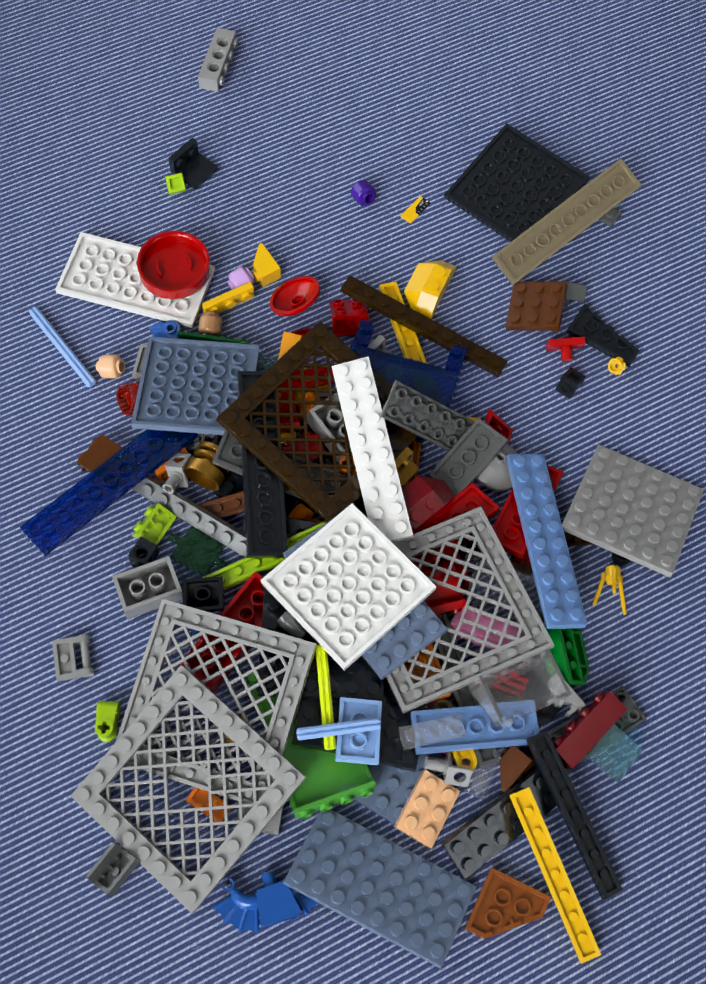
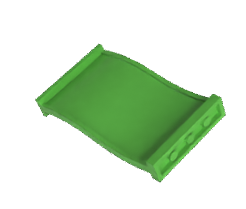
[247,671,376,819]

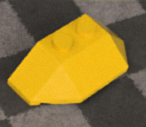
[404,260,457,319]

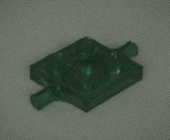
[168,526,229,577]

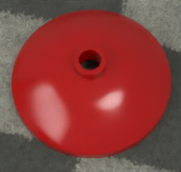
[269,276,320,317]

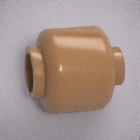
[198,312,223,337]

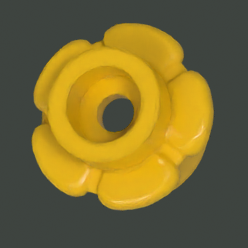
[608,357,626,375]

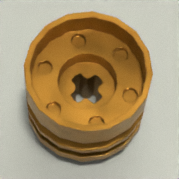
[184,441,230,491]

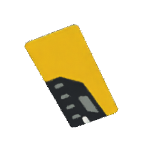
[400,196,431,223]

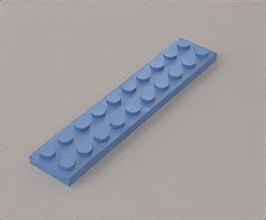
[506,454,587,629]

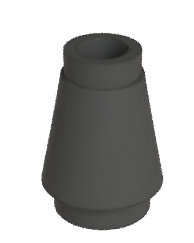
[277,611,307,639]

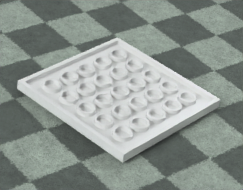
[261,504,436,671]

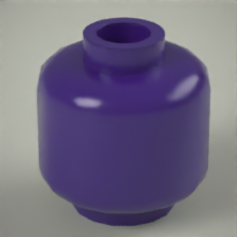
[351,180,376,206]

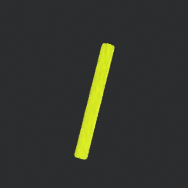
[316,645,336,750]

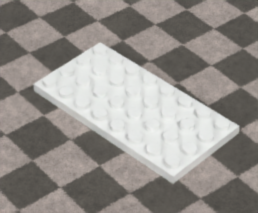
[55,232,215,328]

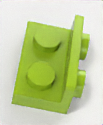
[132,503,177,545]

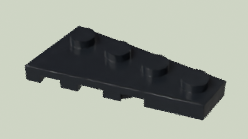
[566,304,639,367]

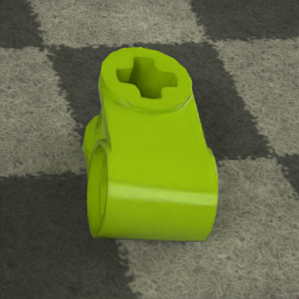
[95,701,121,743]

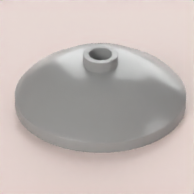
[476,444,518,491]

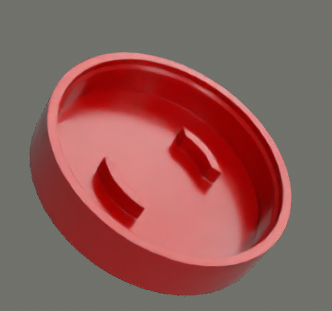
[137,231,210,299]

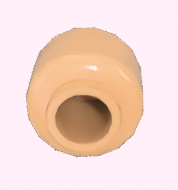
[96,354,125,378]

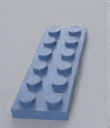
[410,701,539,755]

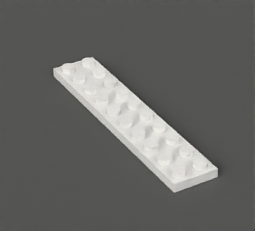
[331,356,414,543]

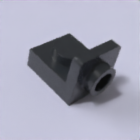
[556,367,586,399]

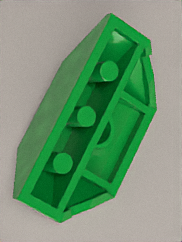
[544,625,590,686]

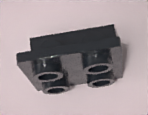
[168,138,218,189]

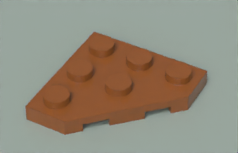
[465,867,551,939]

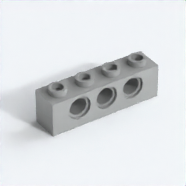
[198,27,238,92]

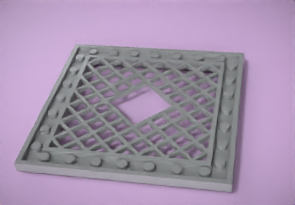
[386,507,554,713]
[115,599,317,804]
[71,665,307,914]

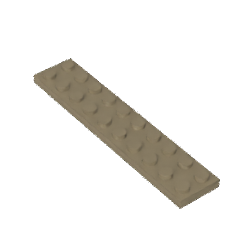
[491,158,642,285]

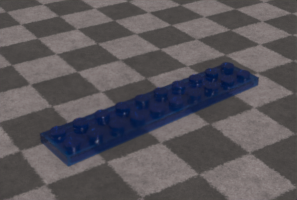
[20,429,198,556]

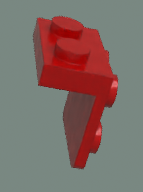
[422,566,466,617]

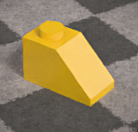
[252,243,281,287]

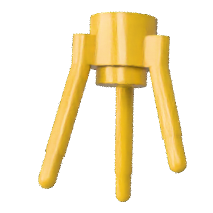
[593,565,627,615]

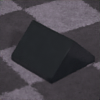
[182,576,225,612]

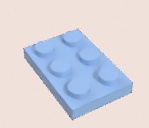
[335,697,382,765]

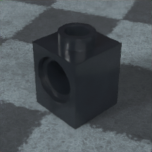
[128,537,160,568]

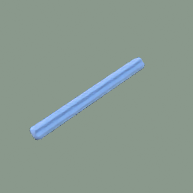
[29,307,96,388]

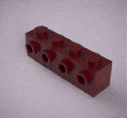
[552,691,627,769]

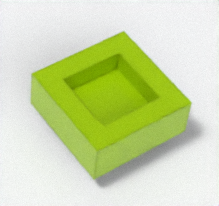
[165,173,187,195]

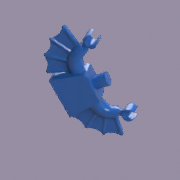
[212,872,320,933]

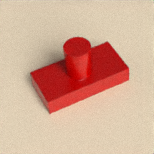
[545,337,586,362]

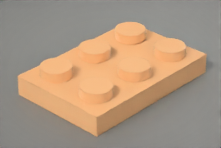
[394,770,460,848]

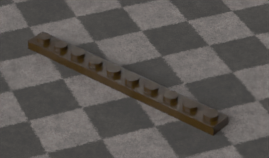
[340,275,508,377]

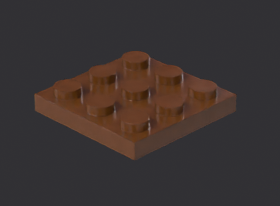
[505,281,568,331]

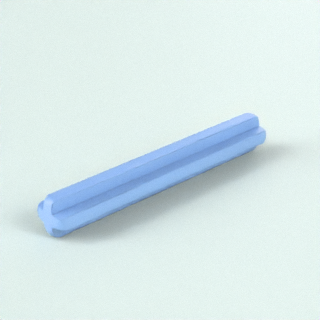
[296,717,381,740]

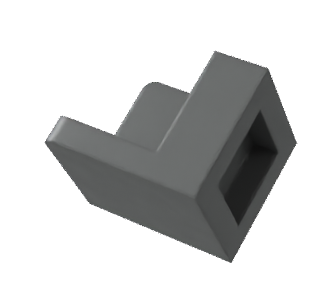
[564,282,587,307]

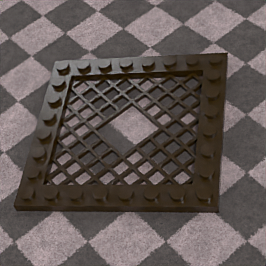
[216,321,418,522]

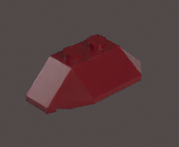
[402,476,455,531]

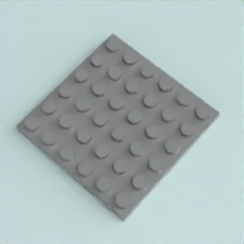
[562,444,704,578]

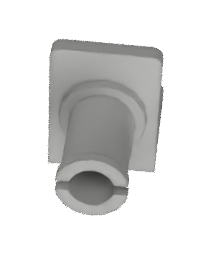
[162,452,192,494]
[424,752,472,787]

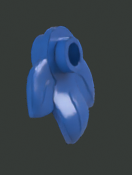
[149,320,181,339]

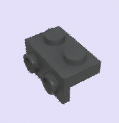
[86,841,140,898]

